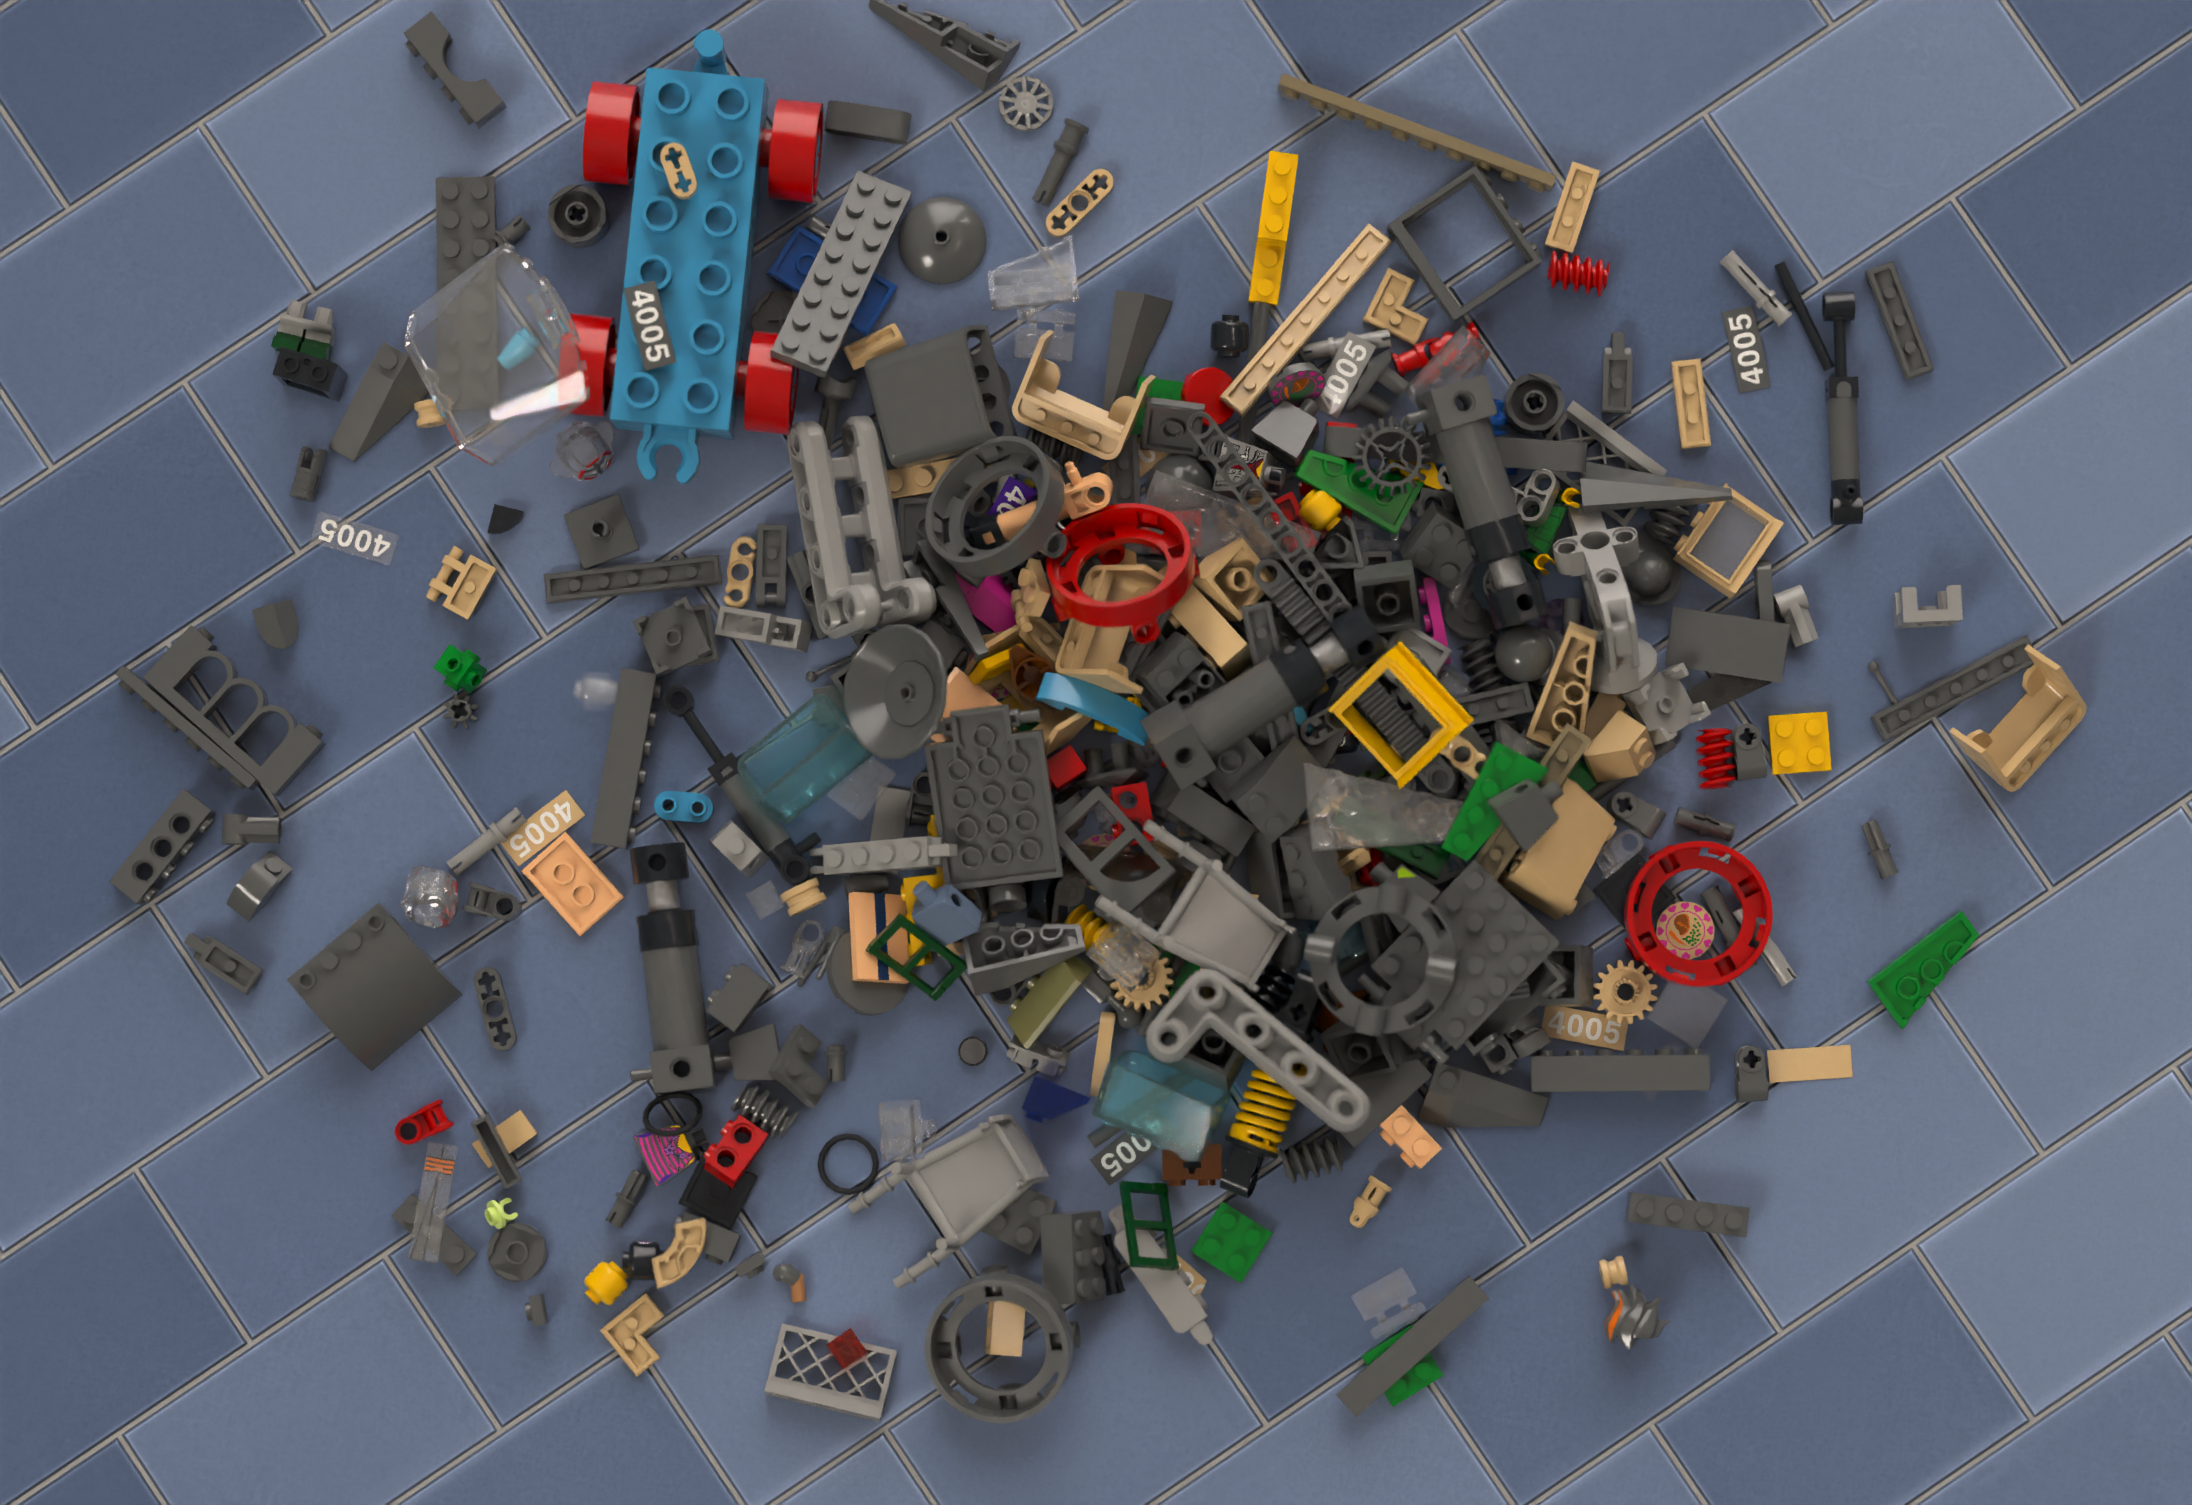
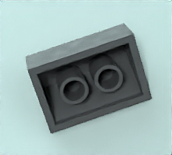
[1245,829,1297,920]
[1149,1026,1254,1092]

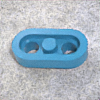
[654,791,714,823]

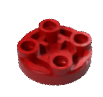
[1181,367,1234,426]

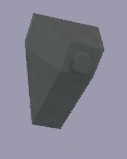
[962,922,1086,996]
[1418,1062,1548,1128]

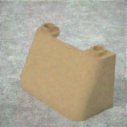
[1498,777,1617,920]

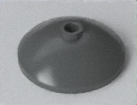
[898,197,986,285]

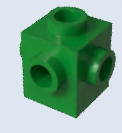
[433,644,487,694]

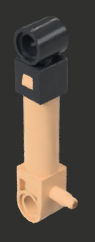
[949,461,1113,550]

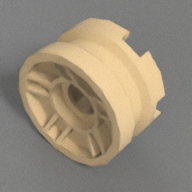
[780,878,827,917]

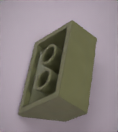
[1007,955,1093,1049]

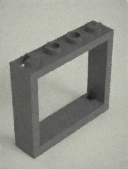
[1387,166,1542,325]

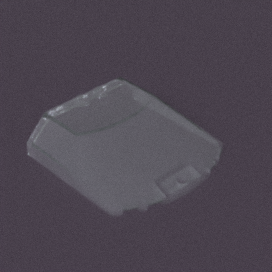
[404,243,590,467]

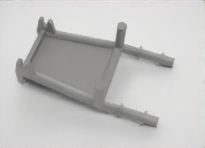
[1094,819,1296,994]
[848,1114,1049,1289]

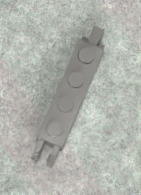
[809,836,958,875]
[1108,1204,1213,1346]

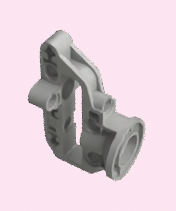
[1553,504,1658,694]

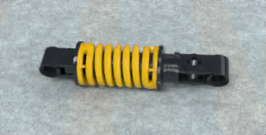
[1220,969,1330,1198]

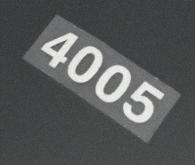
[310,511,399,566]

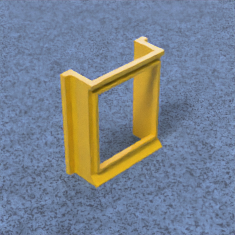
[1328,641,1474,789]

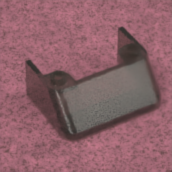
[1051,844,1185,953]

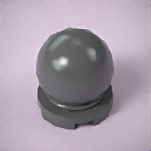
[1494,624,1564,687]

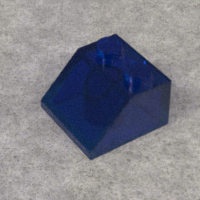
[1022,1076,1090,1123]

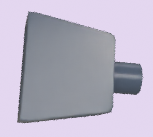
[912,881,982,952]

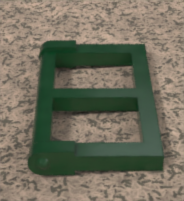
[866,913,967,1001]
[1119,1181,1179,1271]

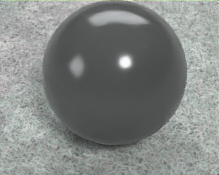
[1145,454,1215,517]

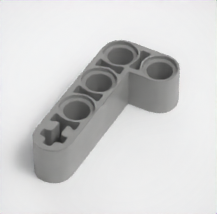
[1437,465,1560,527]

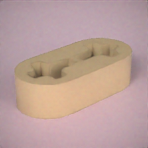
[660,143,698,200]

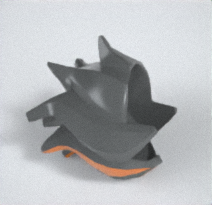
[1604,1284,1671,1350]

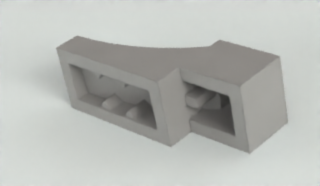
[714,606,813,653]

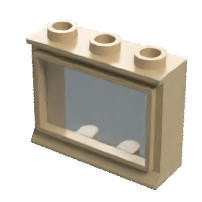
[1673,483,1784,599]

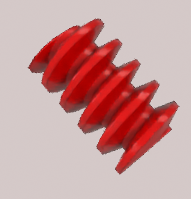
[1547,251,1610,297]
[1695,728,1736,790]

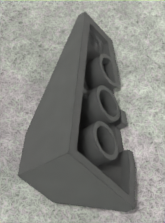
[329,342,439,462]

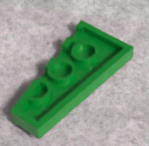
[1294,450,1424,535]
[1440,741,1550,861]
[1866,911,1979,1029]

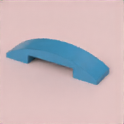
[1036,672,1149,746]

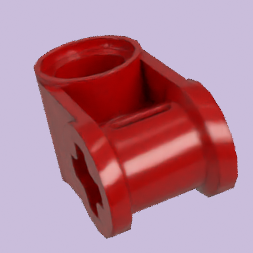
[395,1099,454,1145]

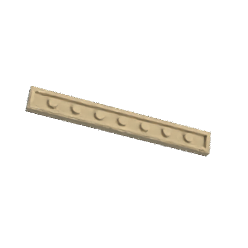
[1220,224,1391,417]

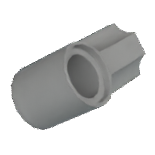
[1773,584,1819,648]

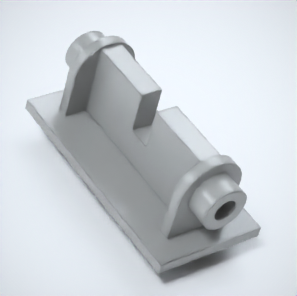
[1006,1034,1070,1078]

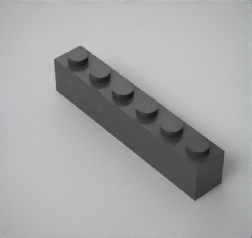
[590,668,663,850]
[1530,1049,1710,1092]

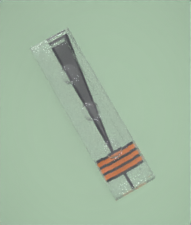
[407,1142,458,1264]

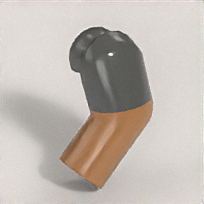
[773,1263,807,1302]

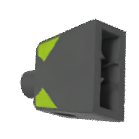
[1370,861,1442,933]

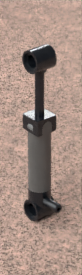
[1822,292,1863,525]
[663,685,821,885]

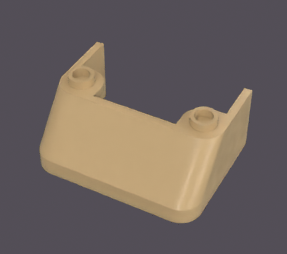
[1012,329,1156,460]
[1055,565,1165,694]
[1949,645,2087,792]

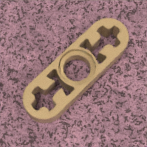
[1046,169,1114,238]
[1089,1011,1116,1098]

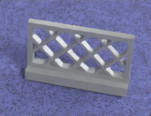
[1544,400,1667,526]
[764,1323,897,1422]

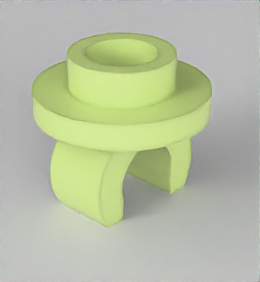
[485,1198,518,1229]

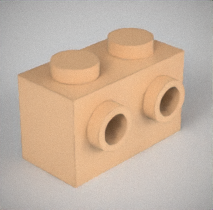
[1379,1105,1442,1169]

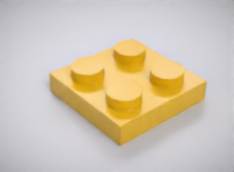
[1767,712,1832,775]

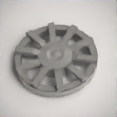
[999,76,1053,131]

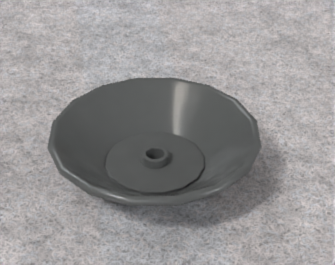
[843,624,948,759]

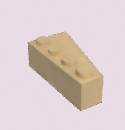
[1159,565,1252,682]
[1525,621,1598,747]

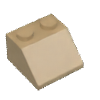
[1192,538,1275,622]
[1583,710,1656,782]

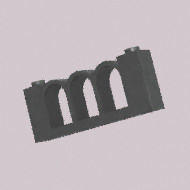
[143,625,326,797]

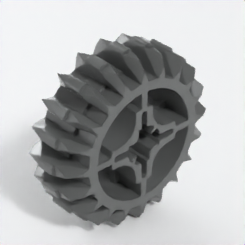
[1352,416,1433,496]

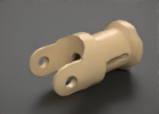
[1349,1175,1392,1228]

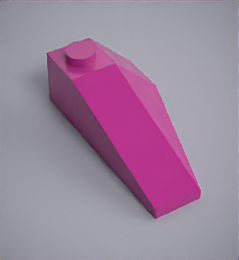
[954,570,1017,635]

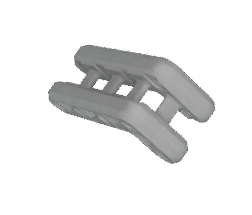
[787,415,937,639]
[1146,969,1370,1132]

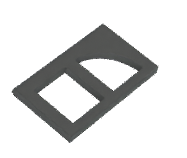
[1057,785,1177,914]

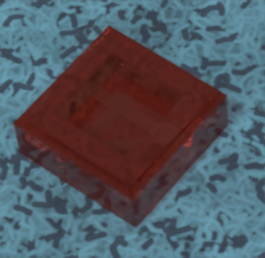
[826,1328,867,1370]

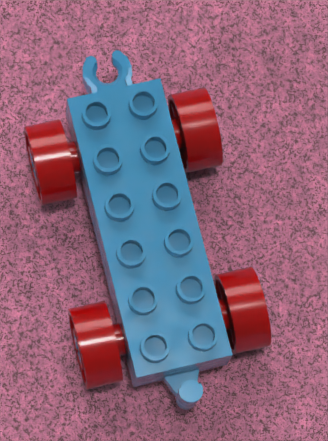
[558,29,824,485]

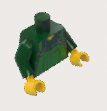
[1519,487,1582,575]

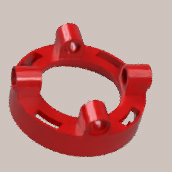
[1046,503,1200,644]
[1624,841,1773,987]

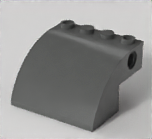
[287,903,463,1071]

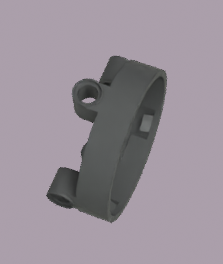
[925,436,1067,588]
[1304,883,1459,1036]
[924,1265,1081,1423]

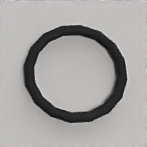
[642,1092,703,1137]
[817,1133,879,1195]

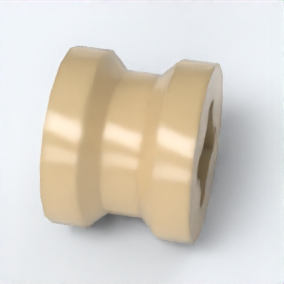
[414,399,446,428]
[1598,1256,1628,1289]

